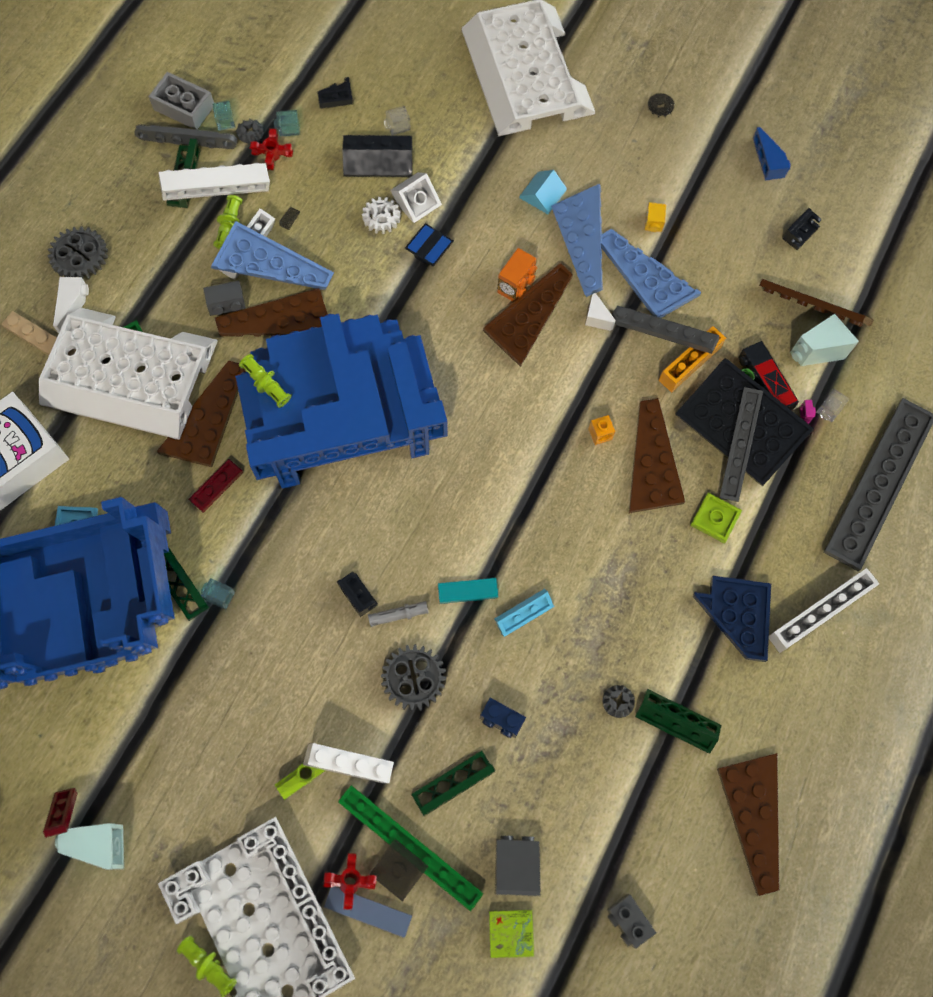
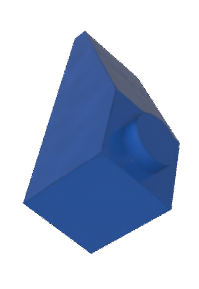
[753,127,791,181]

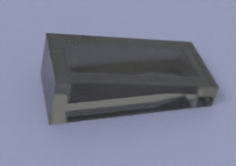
[279,207,300,230]

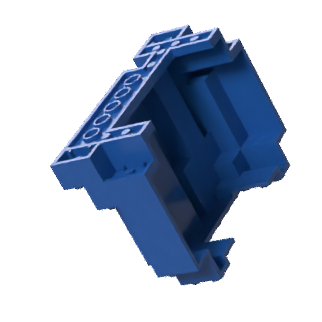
[236,314,448,489]
[0,497,175,689]

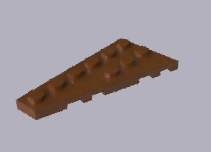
[483,263,573,367]
[759,279,874,327]
[215,288,328,337]
[157,360,246,467]
[629,398,685,513]
[717,753,779,896]

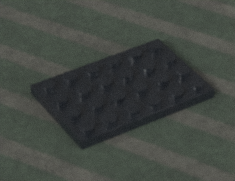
[675,358,814,487]

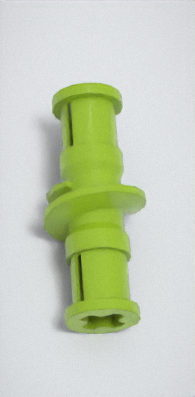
[213,195,243,249]
[239,354,292,408]
[177,936,237,997]

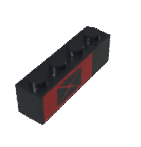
[739,341,799,410]

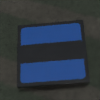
[405,223,454,267]

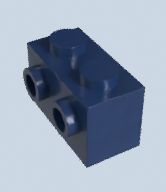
[480,697,526,739]

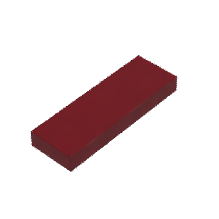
[188,459,244,513]
[43,788,78,838]

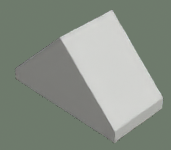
[585,293,616,331]

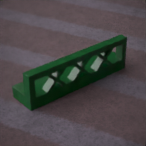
[166,139,200,208]
[164,546,209,621]
[635,689,722,754]
[411,751,495,816]

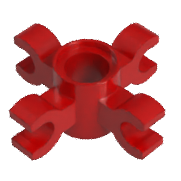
[250,129,293,170]
[323,853,377,910]

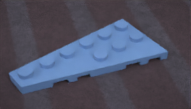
[551,184,603,297]
[211,221,334,290]
[601,229,701,318]

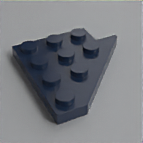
[693,576,771,662]

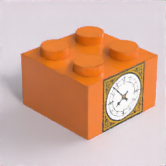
[497,248,537,302]

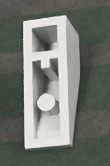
[53,277,89,333]

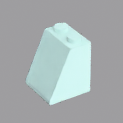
[790,314,859,366]
[55,823,124,870]

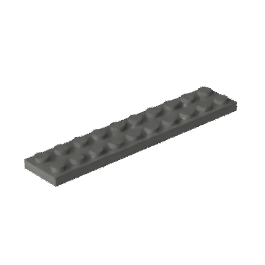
[823,398,933,572]

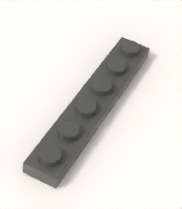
[612,305,719,354]
[720,387,763,502]

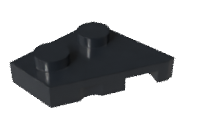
[317,77,353,109]

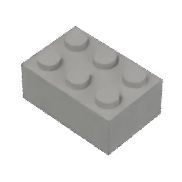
[148,72,215,130]

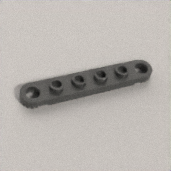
[134,124,237,149]

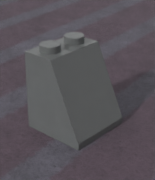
[495,836,541,896]

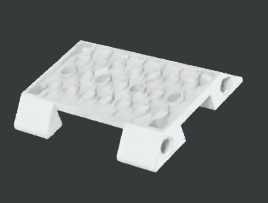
[462,0,595,136]
[39,308,218,440]
[158,817,355,997]

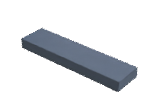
[324,887,412,938]

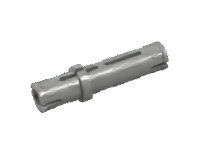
[368,601,429,627]

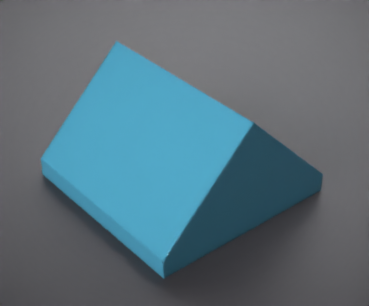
[519,170,567,215]

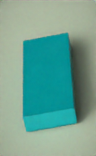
[438,578,498,604]

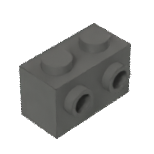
[203,281,246,316]
[607,894,656,949]

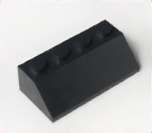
[342,135,413,177]

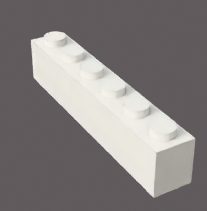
[159,163,270,201]
[769,568,879,653]

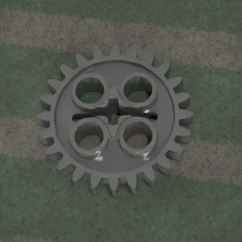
[47,226,108,279]
[381,644,447,711]

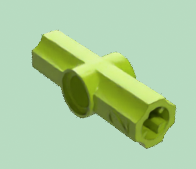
[274,764,327,800]

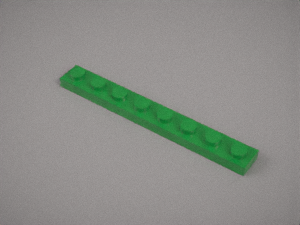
[338,785,484,912]

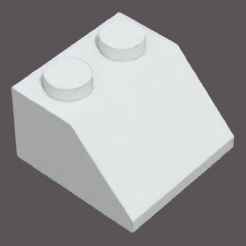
[390,172,442,223]

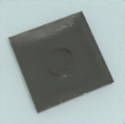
[370,839,429,902]

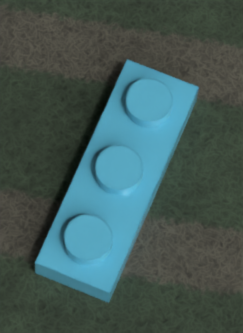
[494,589,554,637]

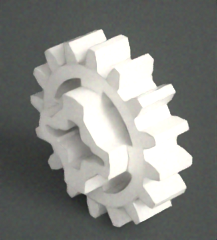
[362,197,401,234]

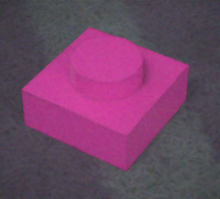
[799,400,816,424]

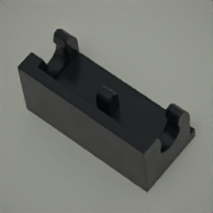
[783,208,821,251]
[337,572,378,617]

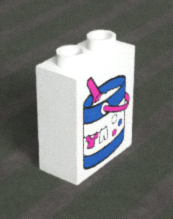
[0,392,69,510]

